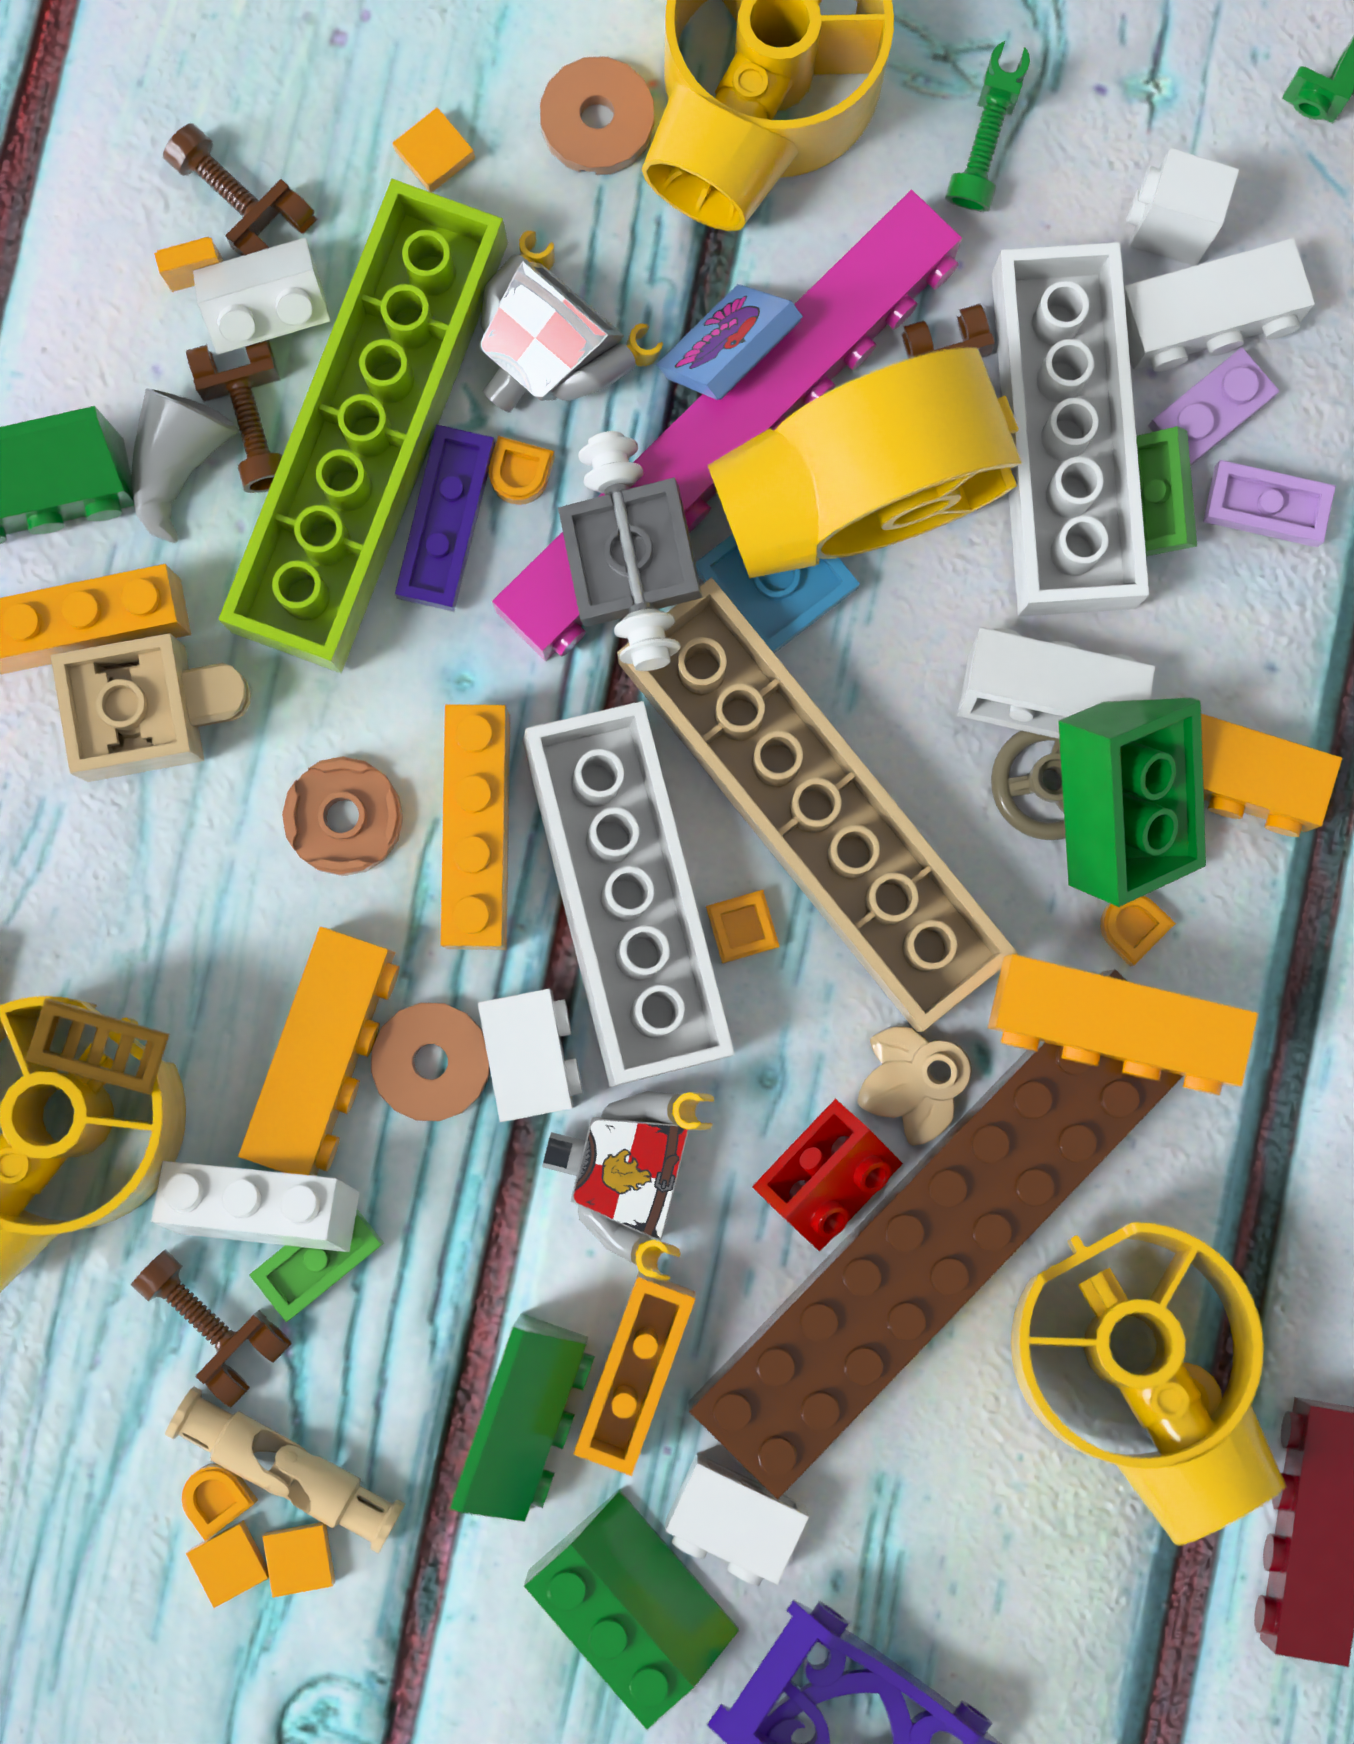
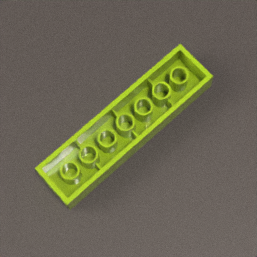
[218,178,508,674]

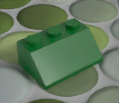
[0,406,135,544]
[1058,698,1206,907]
[449,1313,595,1522]
[524,1489,739,1730]

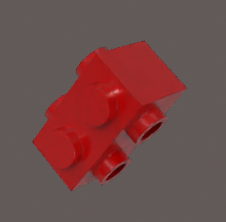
[752,1098,903,1252]

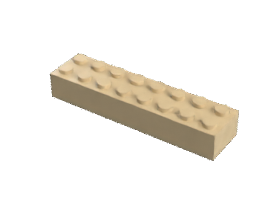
[617,577,1019,1032]

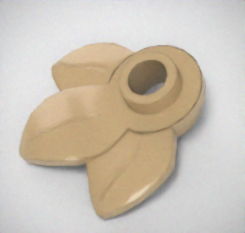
[857,1027,972,1146]

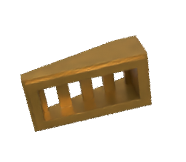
[26,998,170,1095]

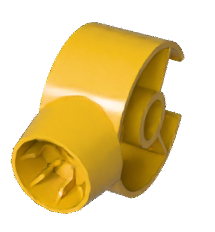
[641,0,894,231]
[708,348,1022,578]
[0,996,186,1293]
[1011,1222,1285,1545]

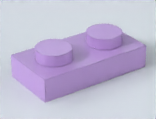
[1148,347,1280,466]
[1203,460,1336,547]

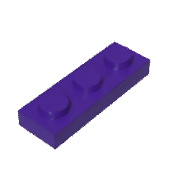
[395,424,496,612]

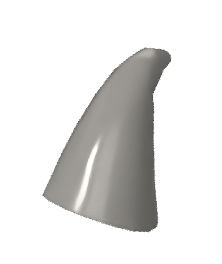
[131,388,239,543]

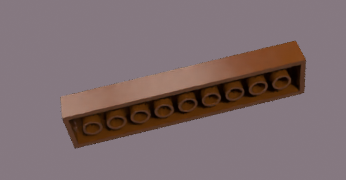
[688,969,1183,1500]

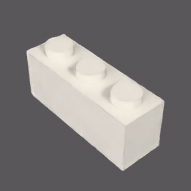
[1124,238,1315,372]
[957,627,1155,739]
[151,1161,360,1252]

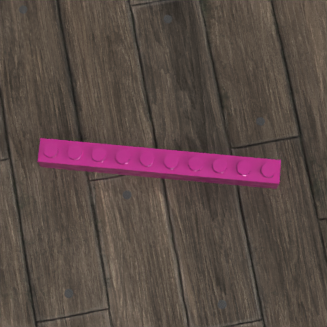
[492,189,962,661]

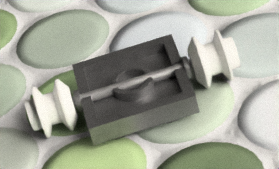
[558,431,703,671]

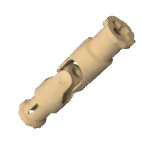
[165,1386,405,1554]

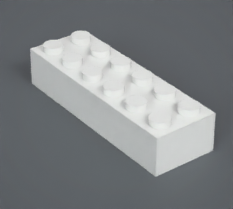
[991,242,1149,617]
[522,701,735,1088]

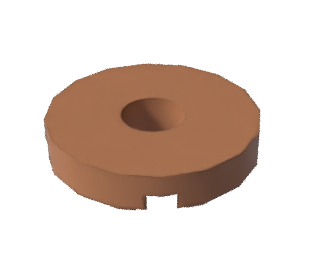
[540,57,654,175]
[282,757,403,876]
[371,1003,490,1121]

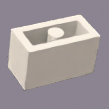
[1126,148,1240,266]
[193,237,330,355]
[478,989,583,1122]
[665,1453,809,1586]

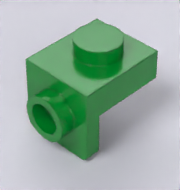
[1282,35,1354,124]

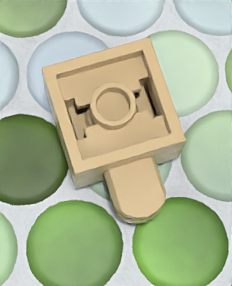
[50,633,251,782]

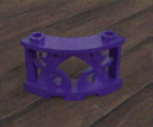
[707,1600,1001,1744]

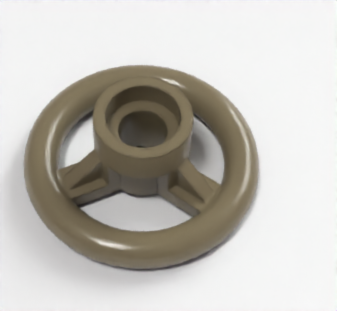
[991,730,1065,840]

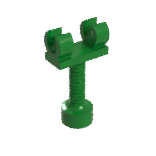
[945,41,1030,212]

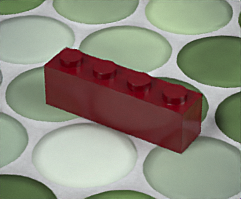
[1254,1397,1354,1667]

